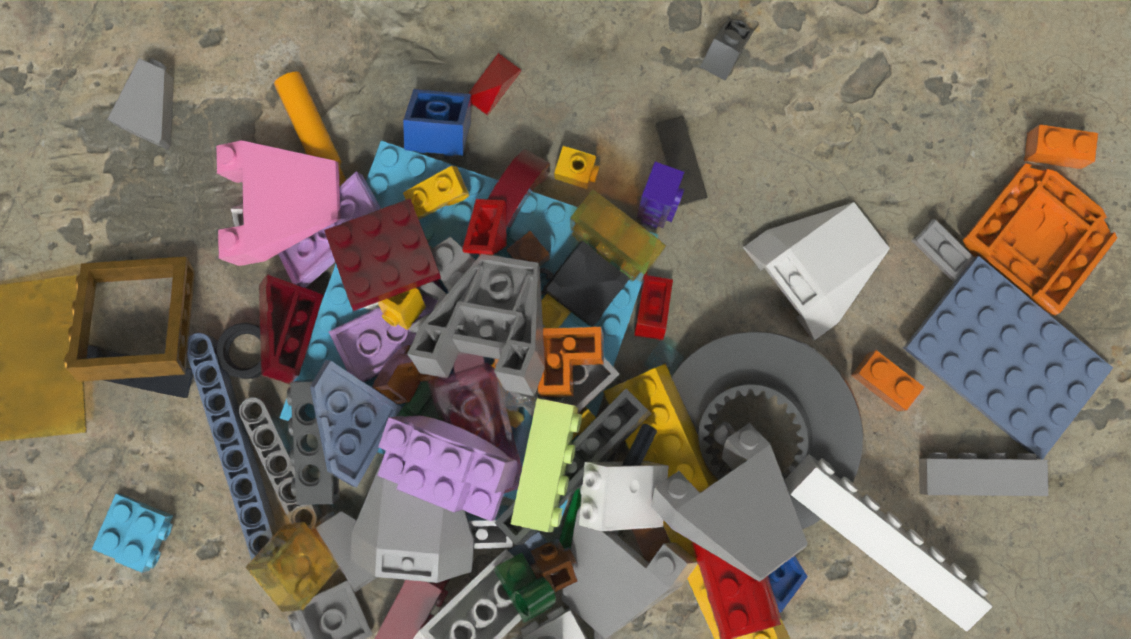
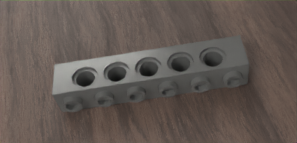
[494,389,652,545]

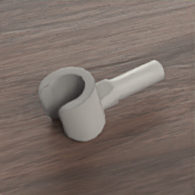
[714,421,735,446]

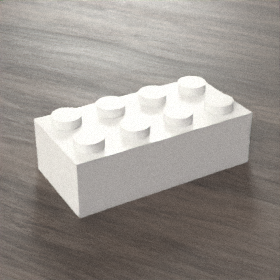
[413,549,522,639]

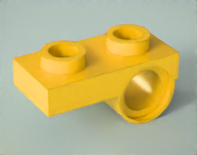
[403,166,470,220]

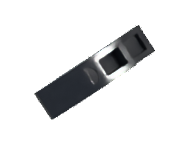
[87,344,193,398]

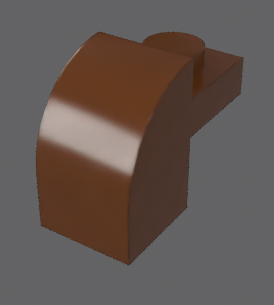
[372,345,438,404]

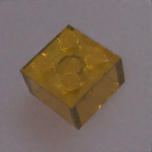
[245,522,339,612]

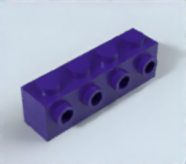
[636,161,685,230]

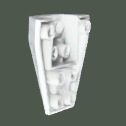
[743,202,890,341]

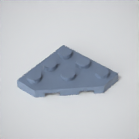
[310,360,402,488]

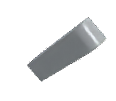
[239,397,322,532]

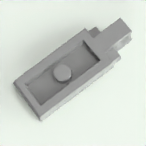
[911,219,974,282]

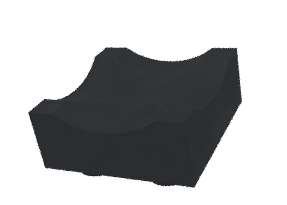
[543,241,630,327]

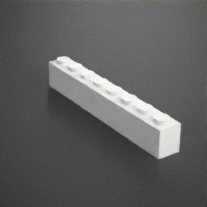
[784,454,993,631]

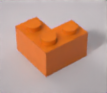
[538,327,604,397]

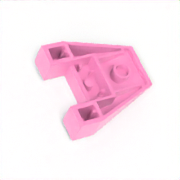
[216,140,341,266]

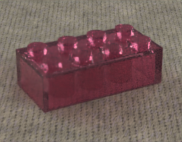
[428,363,522,494]

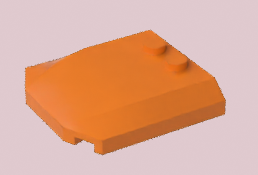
[963,163,1118,315]

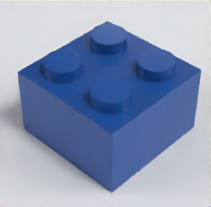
[403,89,471,156]

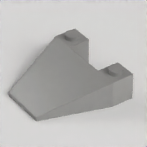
[408,254,545,396]
[651,423,808,582]
[561,506,697,639]

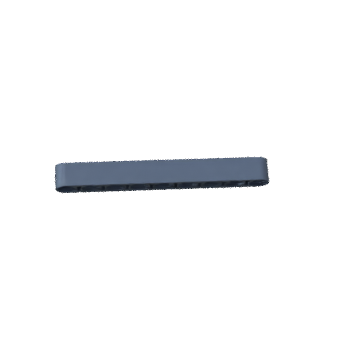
[187,333,290,587]

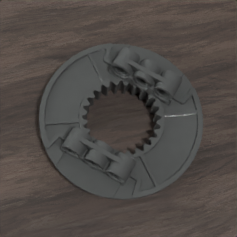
[672,332,864,529]

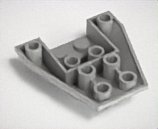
[351,451,474,583]

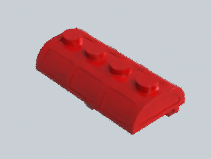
[691,541,781,639]

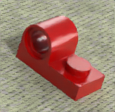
[634,275,673,340]

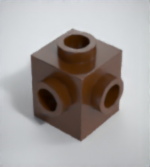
[530,538,578,593]

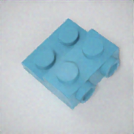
[92,493,173,573]

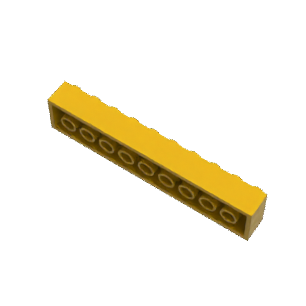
[603,364,790,639]

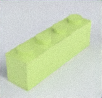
[511,398,582,532]

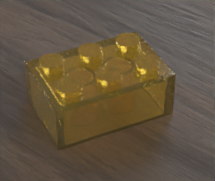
[570,189,667,283]

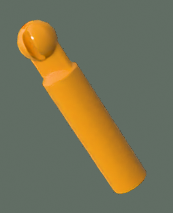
[274,71,346,187]

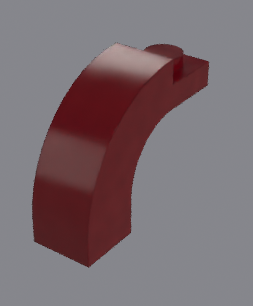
[487,149,551,229]

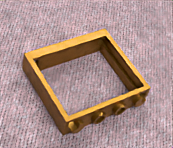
[64,256,195,382]

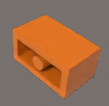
[1024,124,1098,169]
[851,350,924,412]

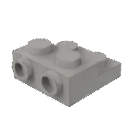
[287,580,372,639]

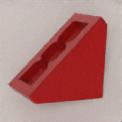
[468,53,521,116]
[462,199,507,255]

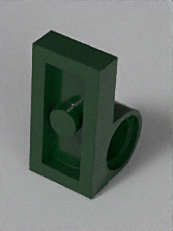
[494,553,556,623]

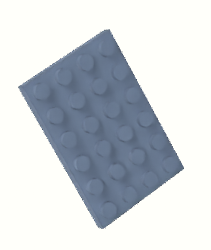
[903,256,1113,460]

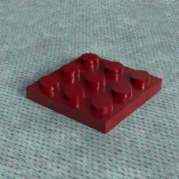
[324,198,441,311]

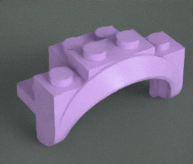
[377,416,518,521]

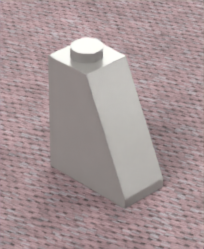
[107,58,174,150]
[316,511,377,592]

